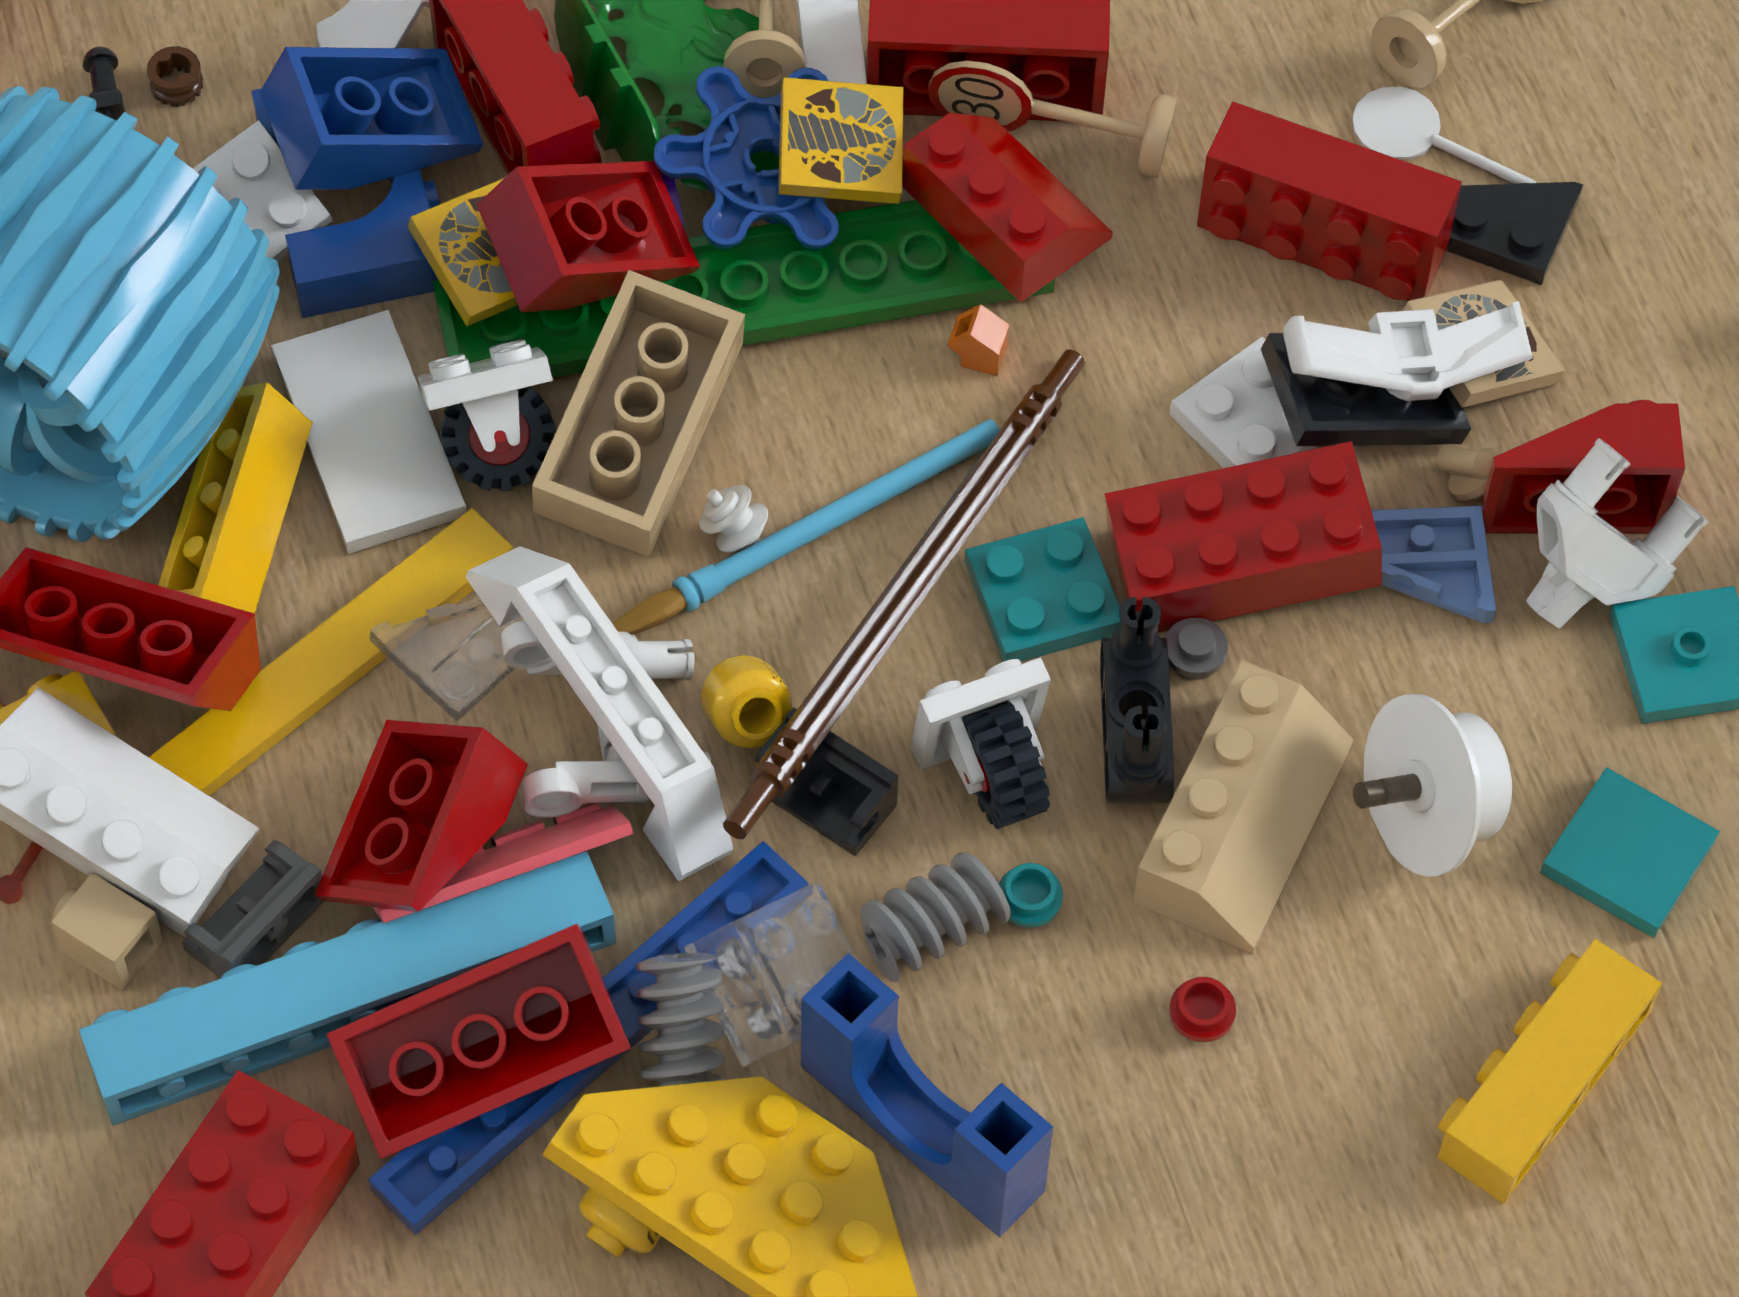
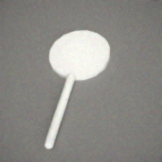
[1352,86,1537,184]

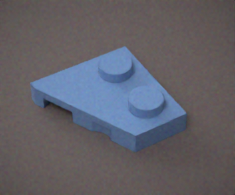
[1371,506,1496,623]

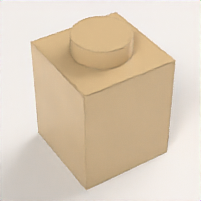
[51,873,163,991]

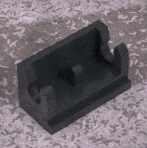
[751,707,898,856]

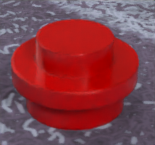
[1169,977,1236,1042]

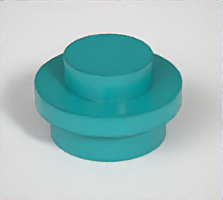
[999,863,1063,928]

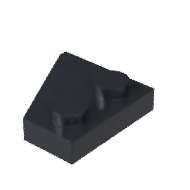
[1447,182,1583,285]

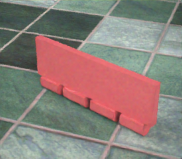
[372,803,634,923]

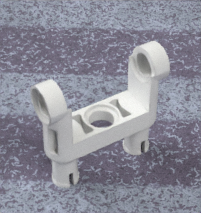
[501,620,711,818]

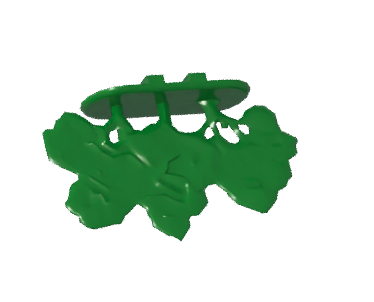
[554,0,779,191]

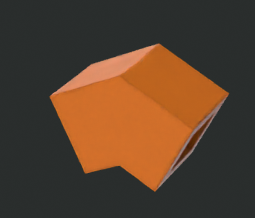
[947,304,1009,376]

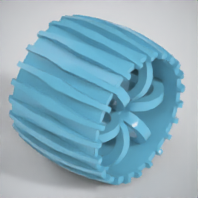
[0,86,280,542]

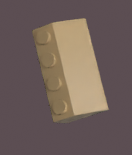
[1133,660,1354,954]

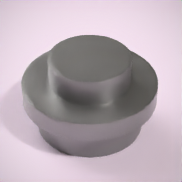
[1166,618,1228,680]

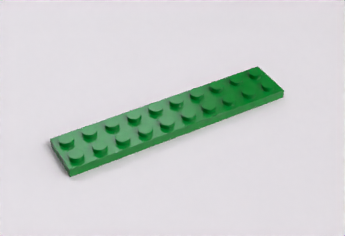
[433,200,1055,378]

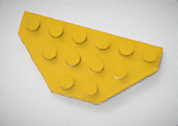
[542,1076,918,1297]

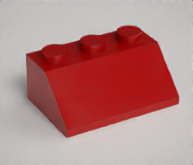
[902,113,1113,303]

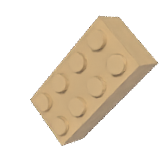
[532,270,745,558]

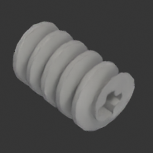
[861,852,1011,982]
[636,953,725,1086]

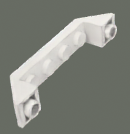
[465,546,734,882]

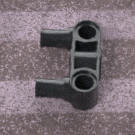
[1100,597,1174,803]

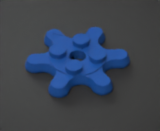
[653,66,839,251]

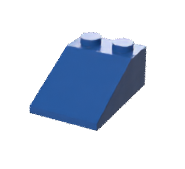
[259,47,484,190]

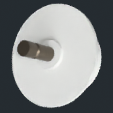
[1353,694,1512,877]

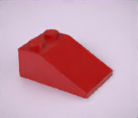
[476,161,700,312]
[1481,400,1685,534]
[315,720,528,912]

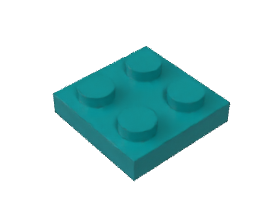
[964,517,1120,662]

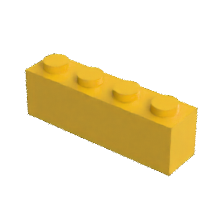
[158,382,313,613]
[1437,938,1663,1204]

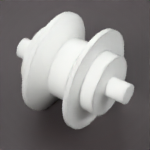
[699,485,768,553]

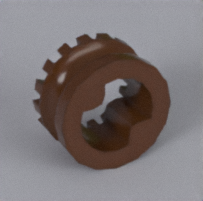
[147,46,203,107]

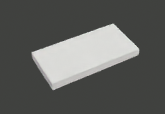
[271,310,467,554]

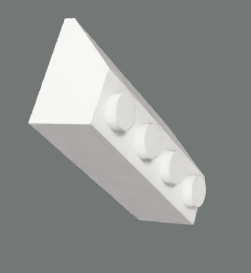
[0,687,260,938]

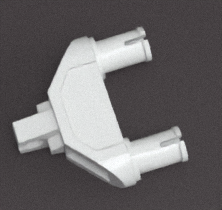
[1526,438,1709,629]

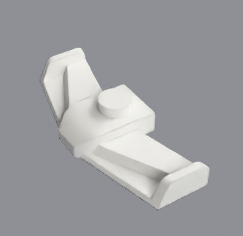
[1283,301,1533,401]

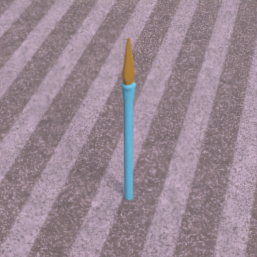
[612,419,1000,635]

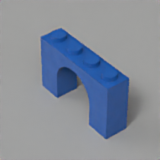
[251,88,440,318]
[801,953,1053,1238]

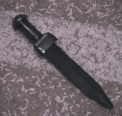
[83,46,126,121]

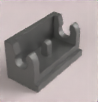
[182,840,324,978]

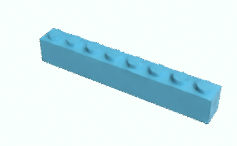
[79,851,616,1126]

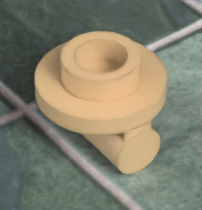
[1436,446,1500,501]

